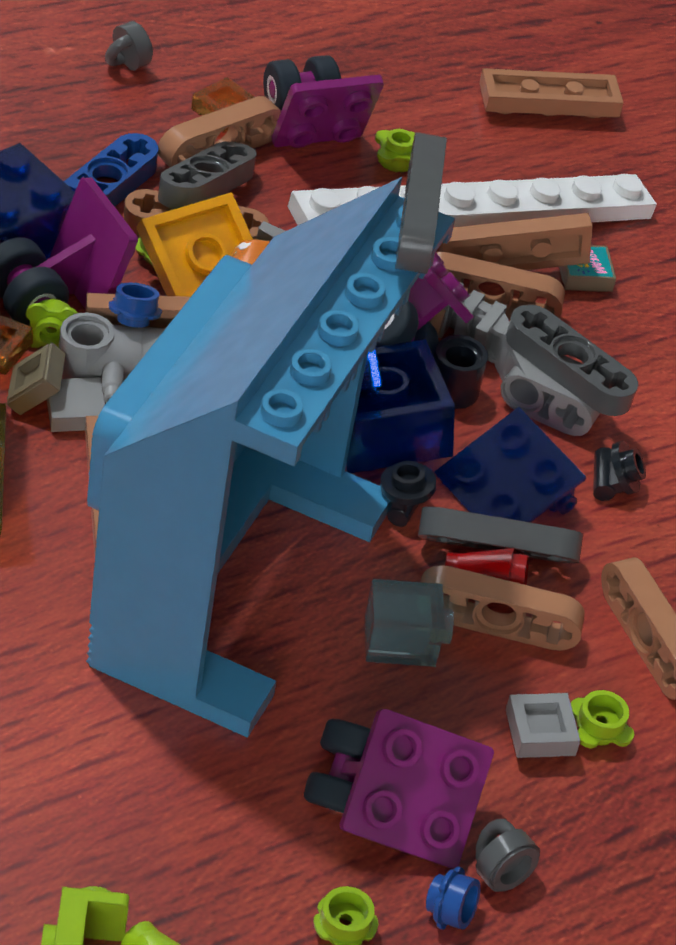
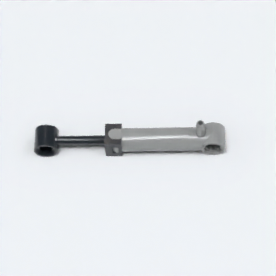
[59,312,488,409]

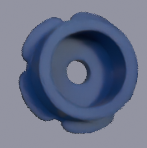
[109,282,162,328]
[426,867,480,930]

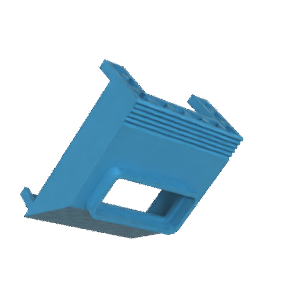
[86,177,455,738]

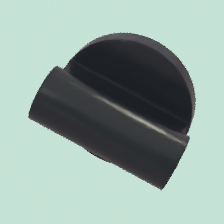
[593,441,646,501]
[380,461,436,527]

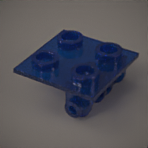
[434,407,587,523]

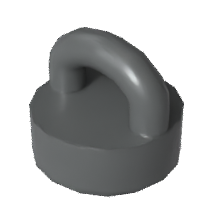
[105,21,153,70]
[476,818,540,892]

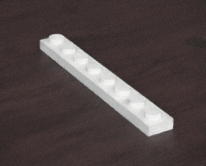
[287,174,657,227]

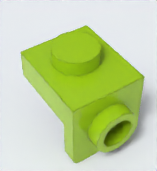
[41,886,130,945]

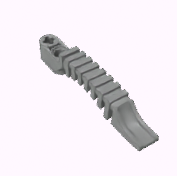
[257,221,600,436]

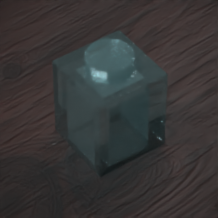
[364,579,454,667]

